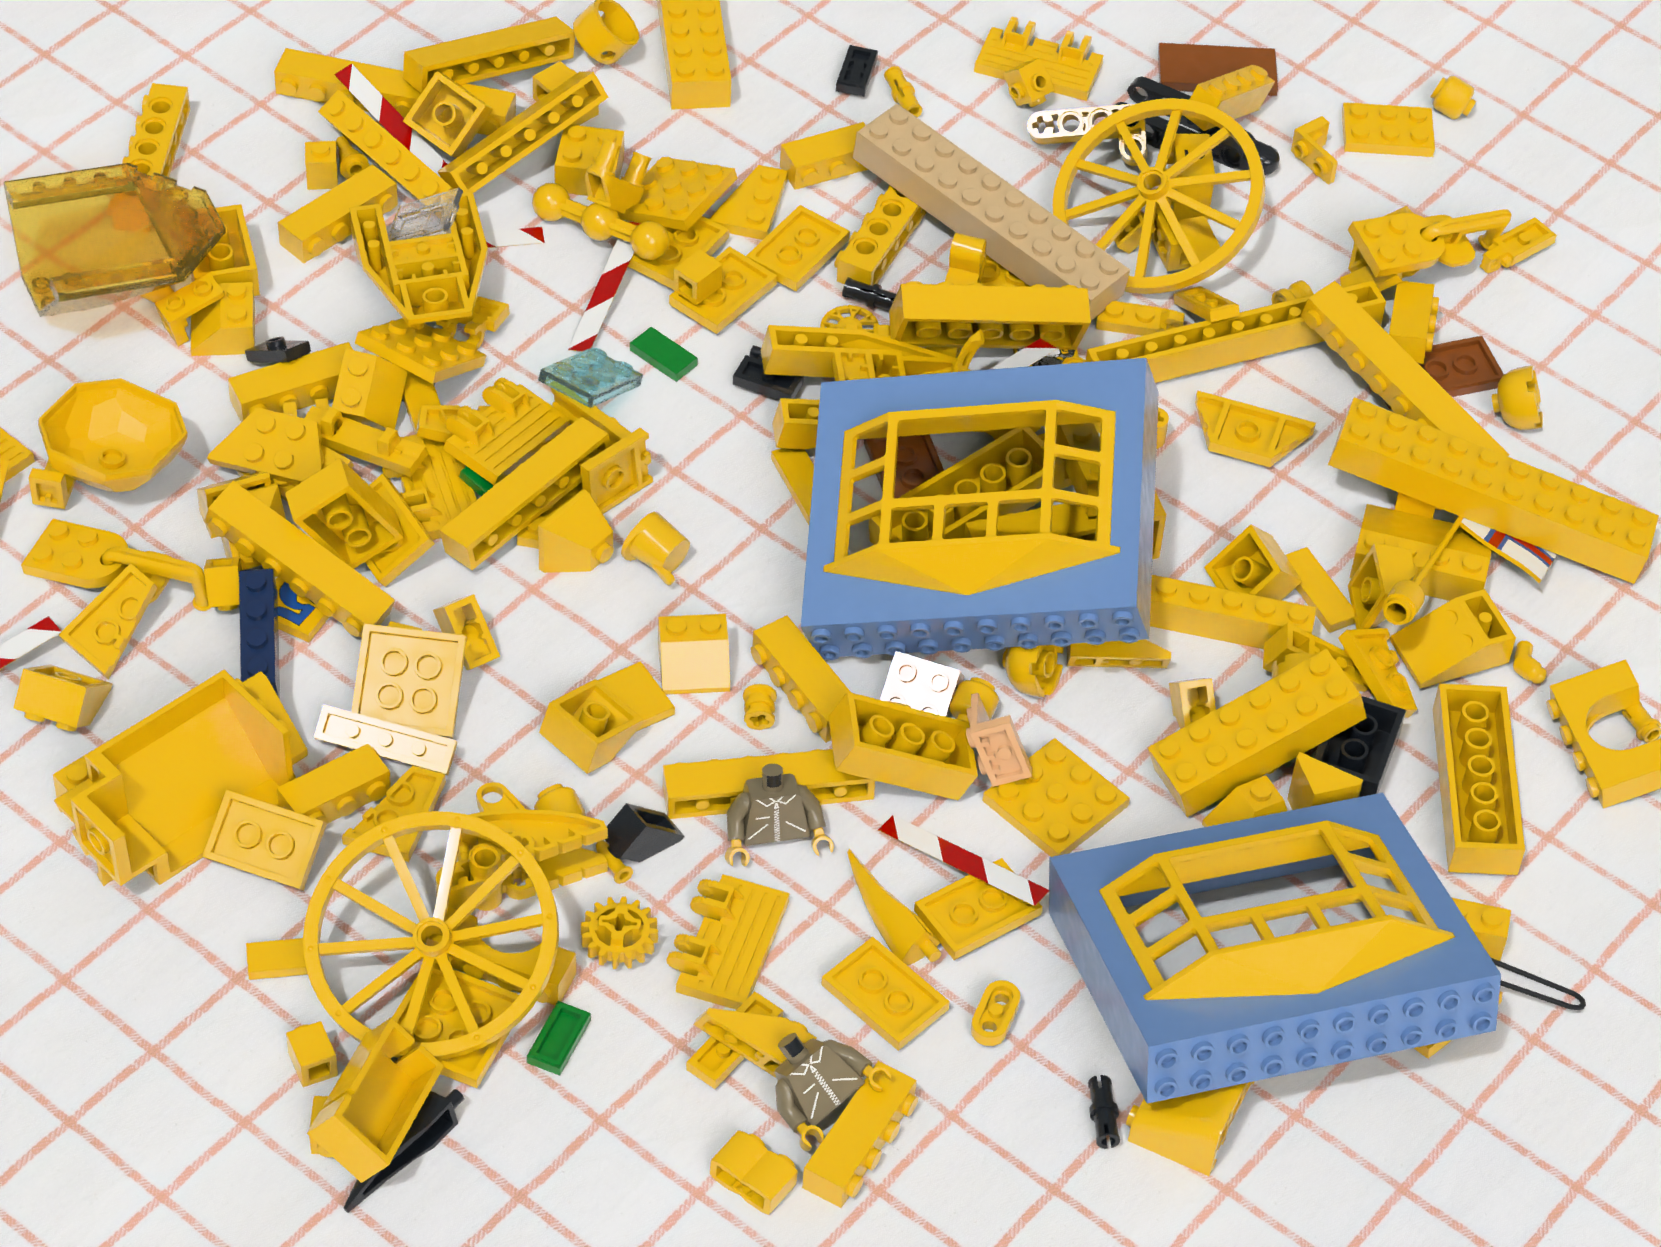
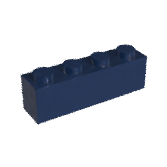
[239,569,280,699]

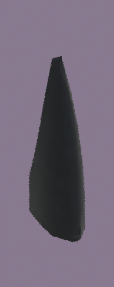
[343,1089,464,1213]

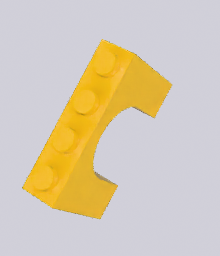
[1546,659,1661,809]

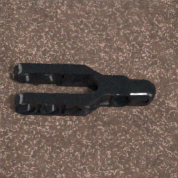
[1114,76,1280,175]

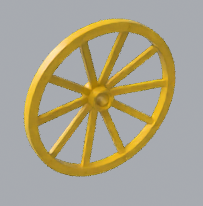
[1052,98,1266,294]
[303,811,559,1060]

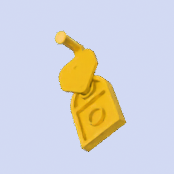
[1347,209,1512,278]
[21,519,210,611]

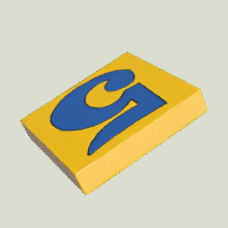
[275,577,329,643]

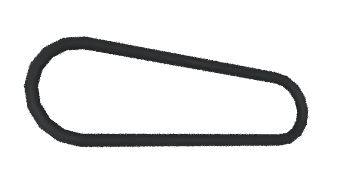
[1490,957,1586,1010]

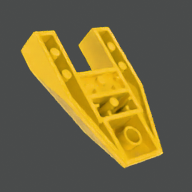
[349,191,488,325]
[761,325,957,449]

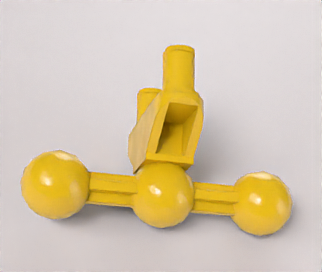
[532,139,670,260]

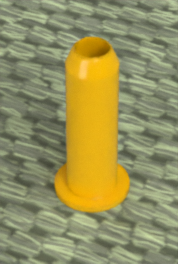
[596,840,633,884]

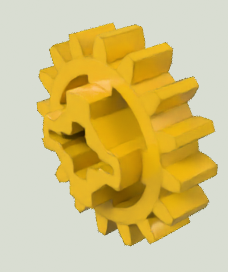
[581,896,658,969]

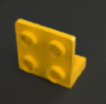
[1151,208,1220,272]

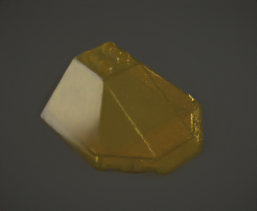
[4,163,226,317]

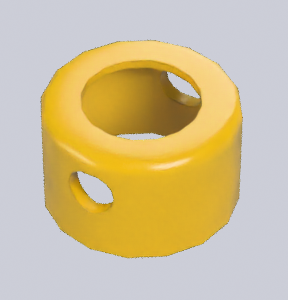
[573,0,639,65]

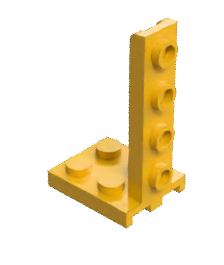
[550,379,653,514]

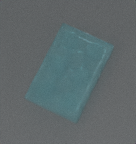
[538,348,643,408]

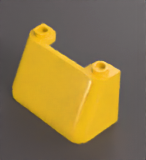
[1126,1081,1255,1176]

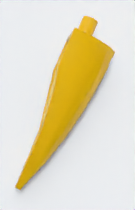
[847,849,941,965]

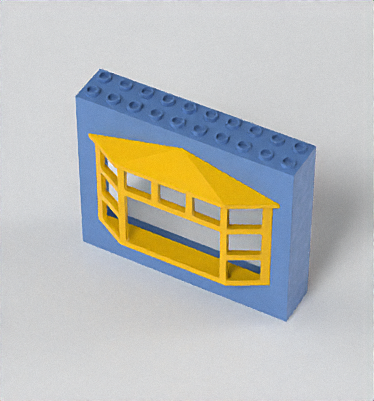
[801,358,1159,660]
[1049,793,1501,1104]

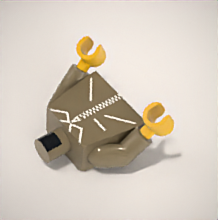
[725,764,834,866]
[774,1033,891,1151]

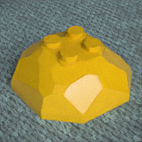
[38,378,188,492]

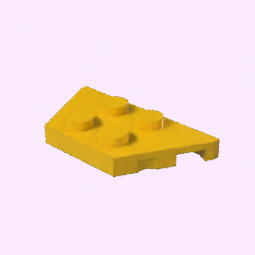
[1195,391,1316,467]
[207,407,324,485]

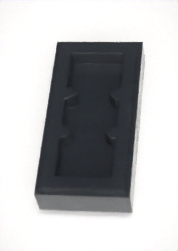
[836,45,878,97]
[245,336,311,362]

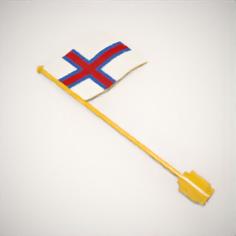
[1382,516,1557,625]

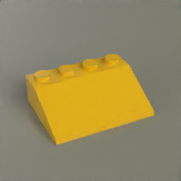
[1349,504,1492,601]

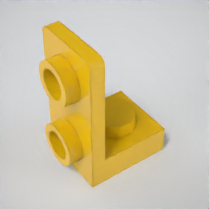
[1291,116,1338,185]
[154,273,225,346]
[28,459,76,509]

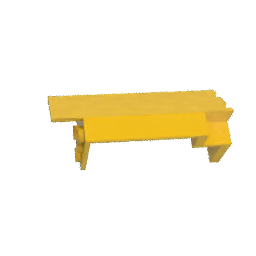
[54,670,308,886]

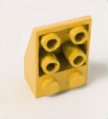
[1390,589,1516,689]

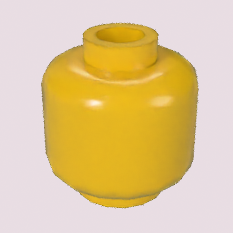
[1430,75,1476,120]
[949,677,999,724]
[534,784,586,816]

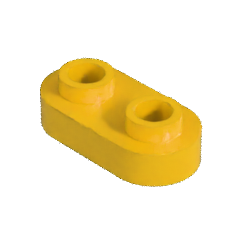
[971,980,1020,1046]

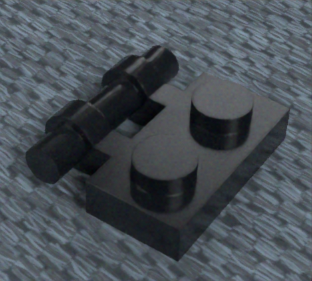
[733,345,809,400]

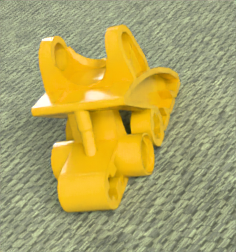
[435,782,608,911]

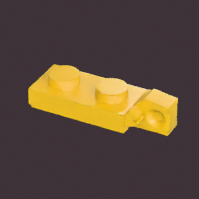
[1480,217,1557,274]
[1096,301,1185,336]

